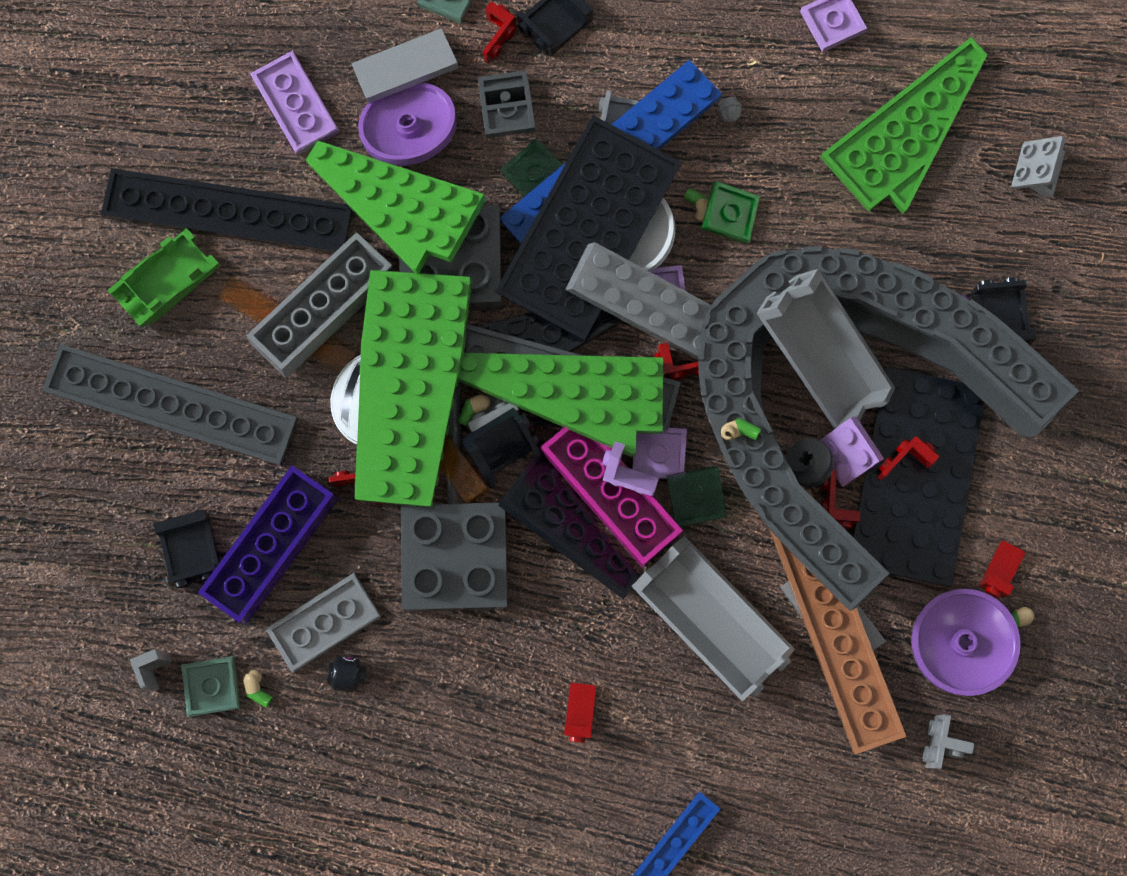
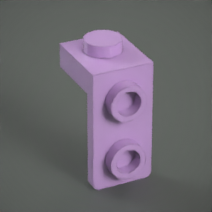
[602,441,659,496]

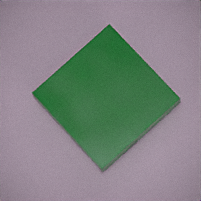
[702,181,760,244]

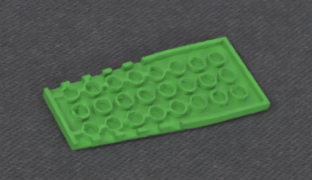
[355,270,472,507]

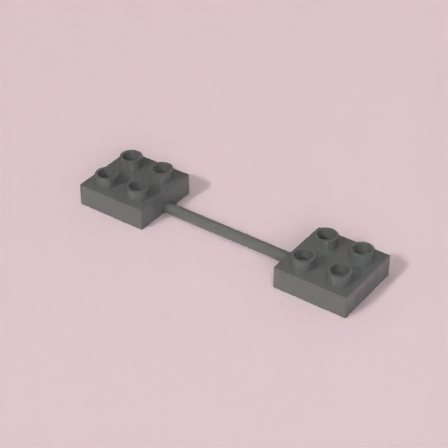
[399,205,509,613]

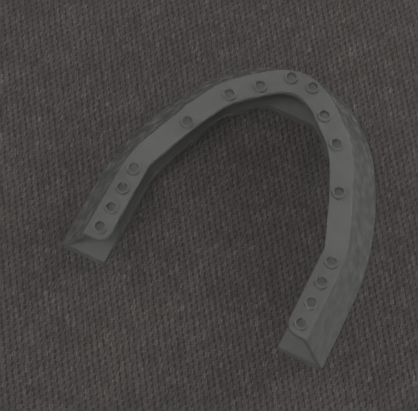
[698,246,1079,611]

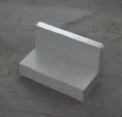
[130,649,172,692]

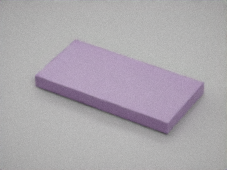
[250,51,340,156]

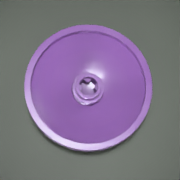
[358,82,457,166]
[911,589,1020,696]

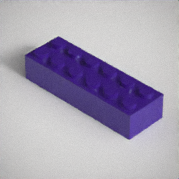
[198,465,338,625]

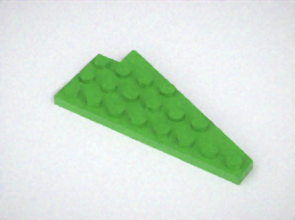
[820,37,988,214]
[306,141,487,275]
[458,353,663,457]

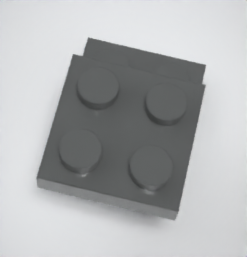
[478,70,536,138]

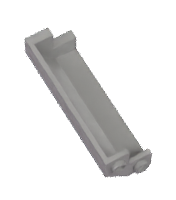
[756,269,895,429]
[632,536,795,701]

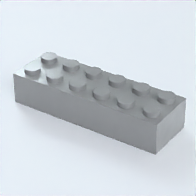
[246,232,394,378]
[565,242,711,360]

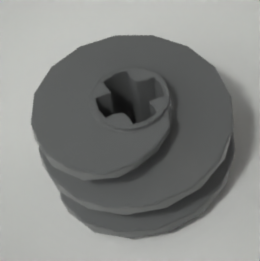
[786,438,835,488]

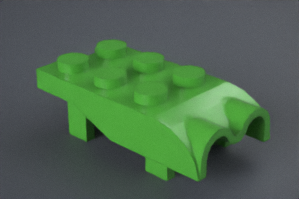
[107,228,221,328]

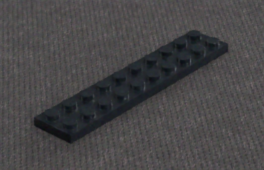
[100,168,353,253]

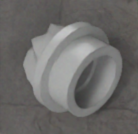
[717,97,742,122]

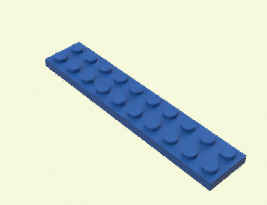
[500,60,722,244]

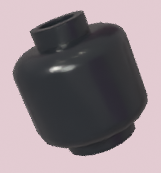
[327,657,366,692]

